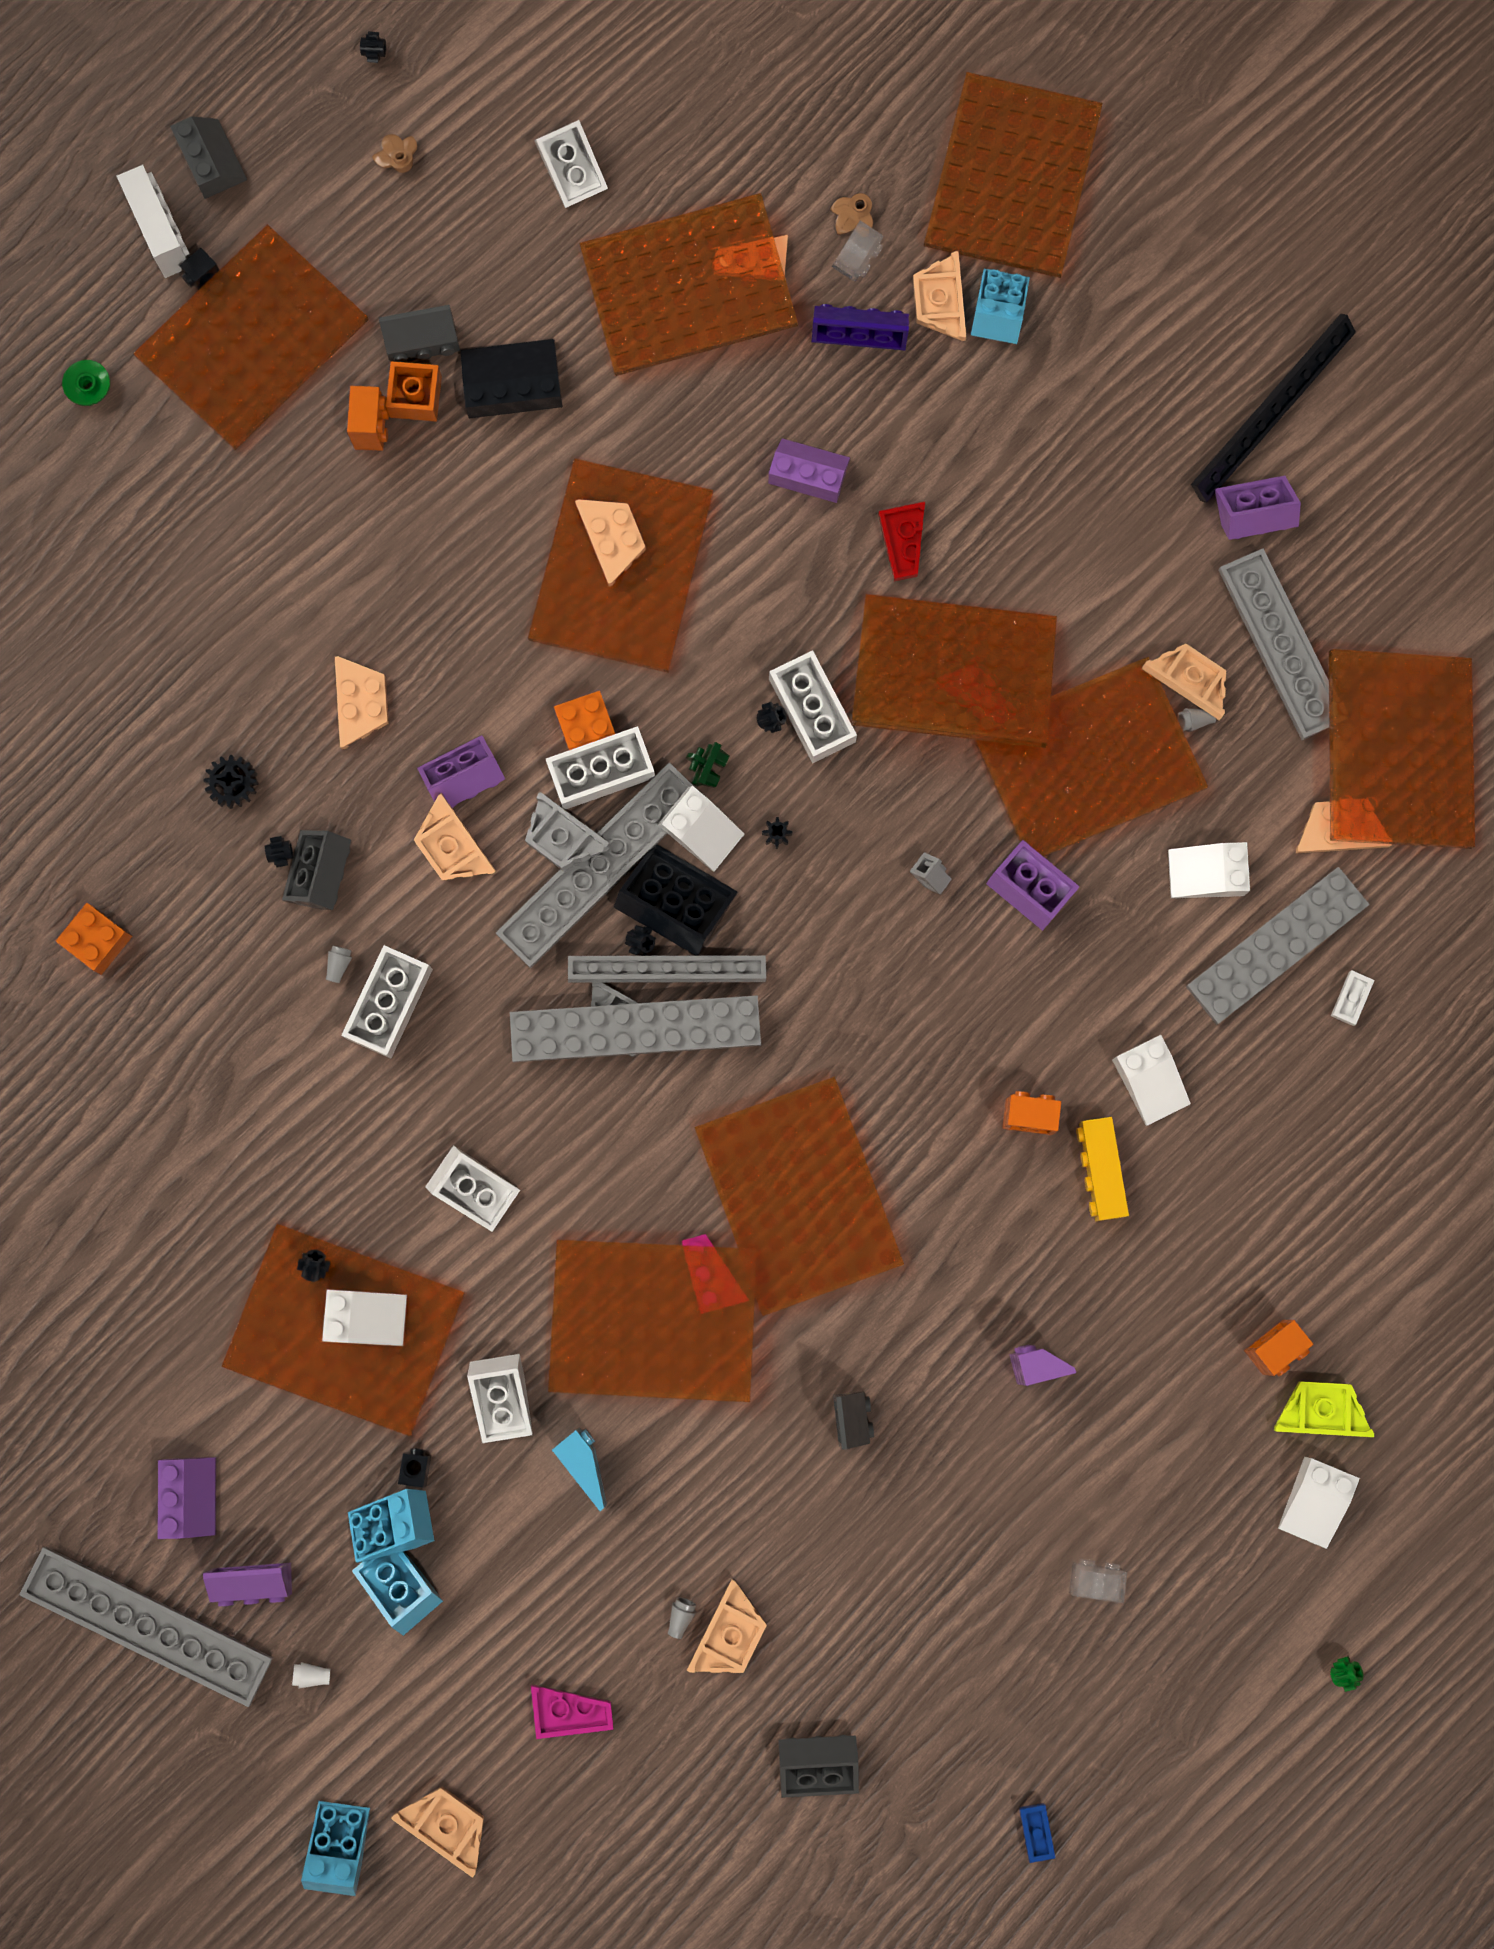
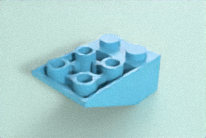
[971,269,1030,344]
[348,1489,434,1563]
[301,1801,370,1896]

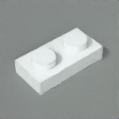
[1331,970,1374,1026]

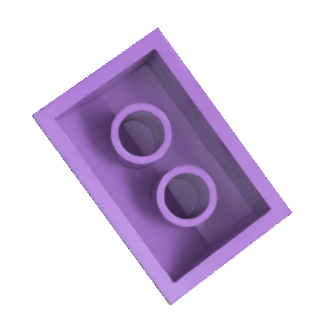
[768,439,850,503]
[1215,476,1301,540]
[417,735,505,808]
[986,840,1079,931]
[1009,1345,1076,1386]
[158,1457,216,1539]
[203,1563,292,1606]

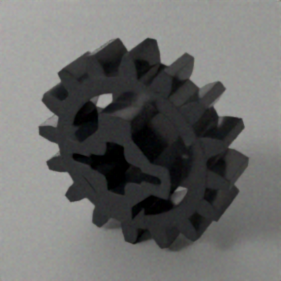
[203,755,259,809]

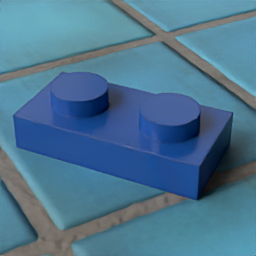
[1019,1803,1055,1863]

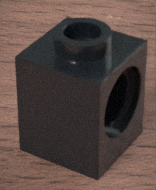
[180,248,221,292]
[398,1448,431,1488]

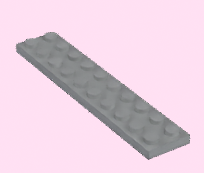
[496,763,694,969]
[510,996,761,1062]
[19,1546,274,1707]

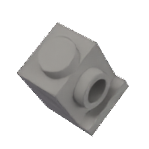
[910,852,952,894]

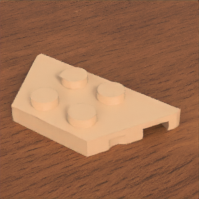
[913,251,966,341]
[575,499,646,587]
[1142,644,1226,721]
[335,656,389,749]
[414,793,496,880]
[1296,799,1392,853]
[687,1579,767,1673]
[391,1787,484,1878]

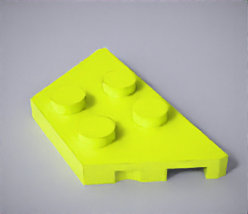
[1274,1381,1374,1437]

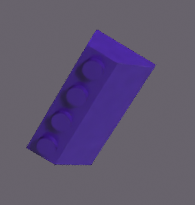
[812,304,909,350]

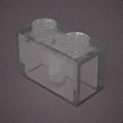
[832,220,884,282]
[1069,1559,1127,1603]

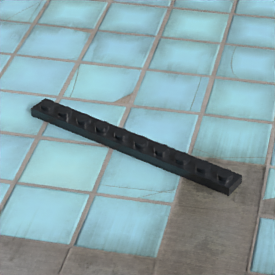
[1191,314,1356,503]

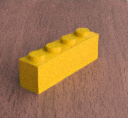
[1076,1117,1129,1221]

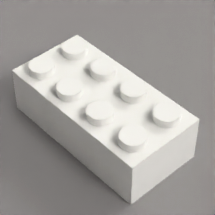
[117,165,191,278]
[769,650,857,764]
[546,726,655,810]
[342,945,433,1059]

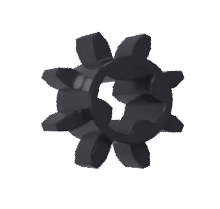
[360,31,386,63]
[756,702,787,733]
[762,817,792,849]
[265,836,293,867]
[625,925,656,956]
[297,1250,330,1282]

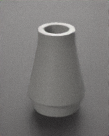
[1178,708,1216,732]
[326,945,352,983]
[668,1597,696,1639]

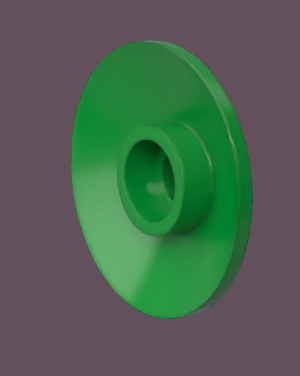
[62,360,110,406]

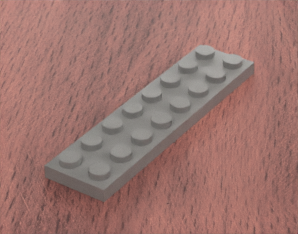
[1218,549,1347,740]
[1186,867,1370,1025]

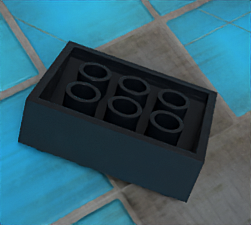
[461,339,563,419]
[614,845,738,956]

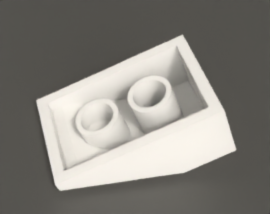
[535,120,608,208]
[658,786,744,872]
[1168,842,1250,898]
[1112,1035,1191,1126]
[425,1145,520,1232]
[322,1290,407,1346]
[467,1354,533,1443]
[1278,1457,1360,1549]

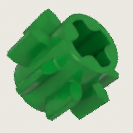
[1330,1657,1363,1692]

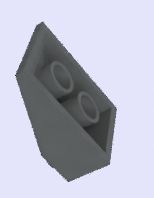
[833,1392,874,1450]

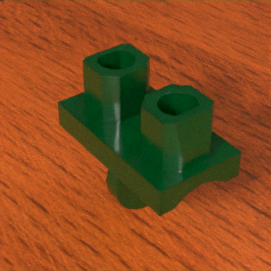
[686,742,730,788]

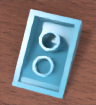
[552,1428,607,1511]
[352,1551,443,1636]

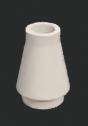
[292,1662,330,1689]

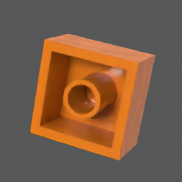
[386,361,442,422]
[347,386,389,451]
[554,691,615,750]
[56,903,133,975]
[1002,1091,1061,1135]
[1244,1320,1314,1377]

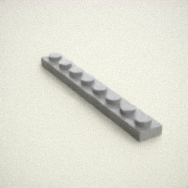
[568,956,766,983]

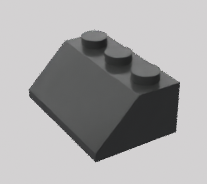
[170,117,247,199]
[379,305,460,363]
[282,830,351,910]
[779,1735,859,1798]

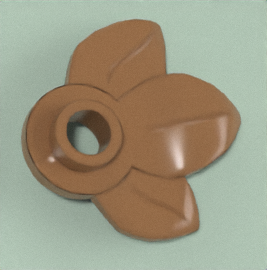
[372,134,417,173]
[831,193,873,239]

